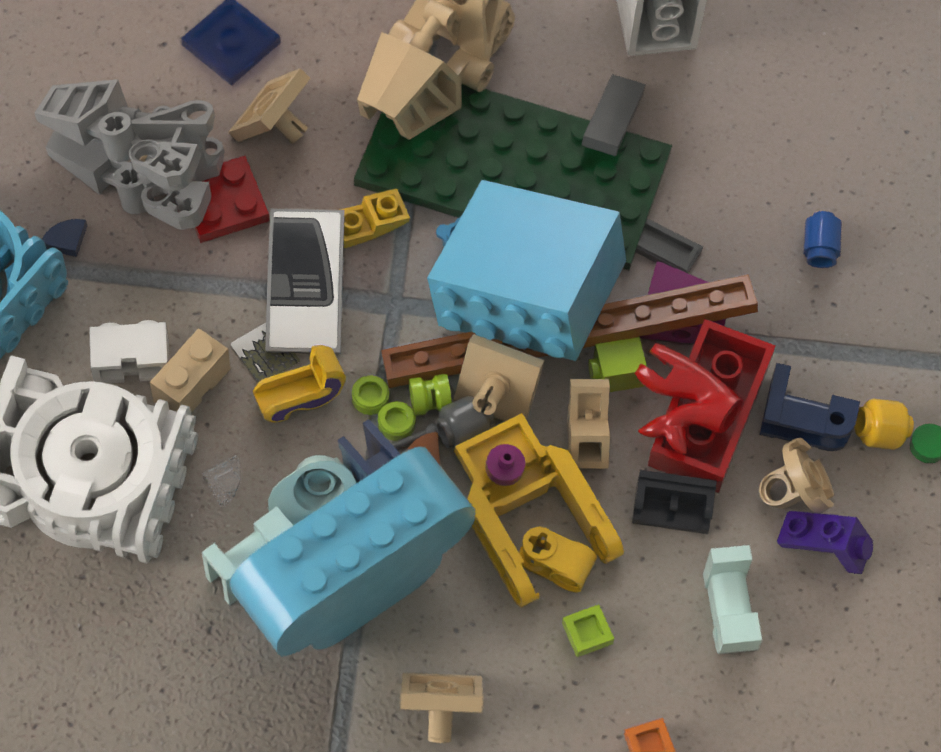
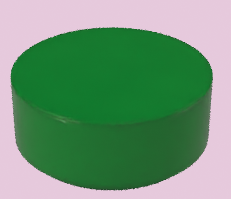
[909,424,941,463]

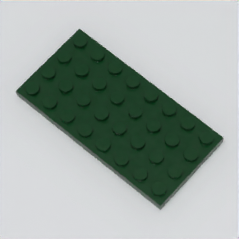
[354,84,672,270]

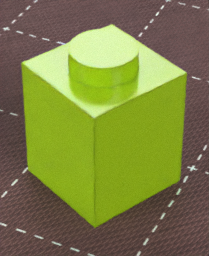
[588,337,647,393]

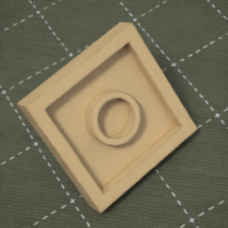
[228,68,311,144]
[453,334,545,421]
[400,673,483,743]

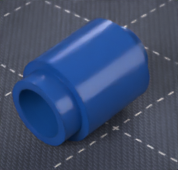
[804,211,842,268]

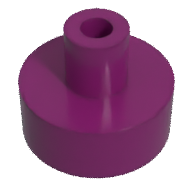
[485,444,525,486]

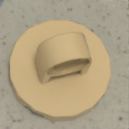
[759,438,834,513]

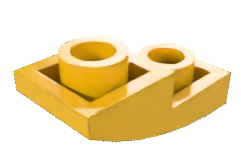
[340,188,410,248]

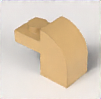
[567,379,610,469]

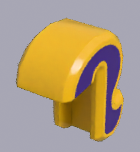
[253,345,346,423]

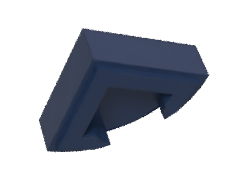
[42,219,87,257]

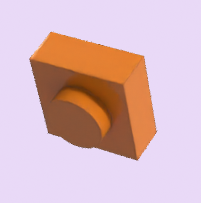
[624,718,676,752]

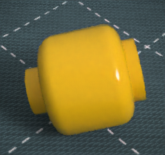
[854,398,914,450]

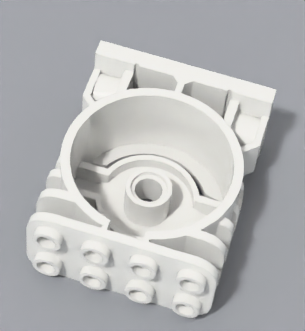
[0,356,198,564]

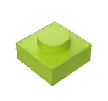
[562,604,614,657]

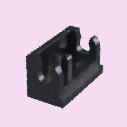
[632,470,717,534]

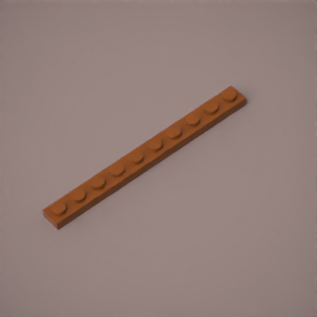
[381,274,758,388]

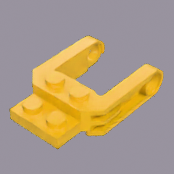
[454,413,624,608]

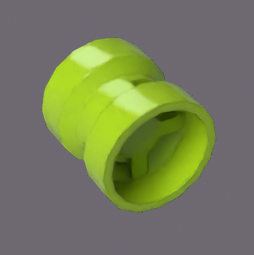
[409,374,452,416]

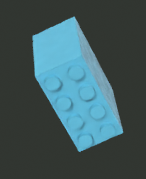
[427,180,626,361]

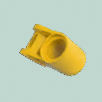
[519,526,597,592]

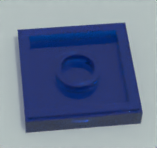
[181,0,281,86]

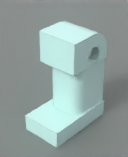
[202,506,293,605]
[703,545,762,654]

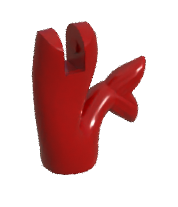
[635,343,744,454]

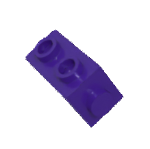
[777,511,873,574]

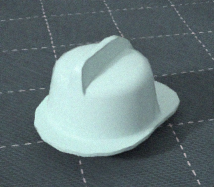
[268,455,356,525]

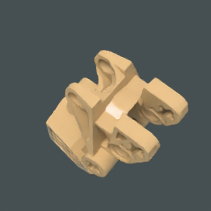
[357,0,515,139]

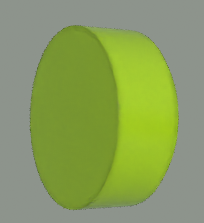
[352,375,389,415]
[378,401,416,441]

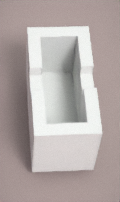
[90,320,169,384]

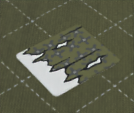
[231,323,300,382]

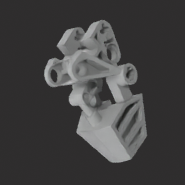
[34,79,225,230]

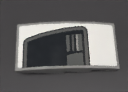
[265,209,345,354]

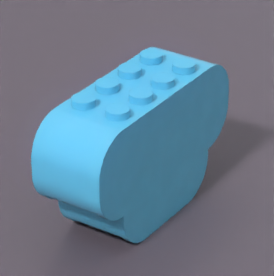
[230,447,475,656]

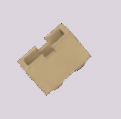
[150,328,231,413]

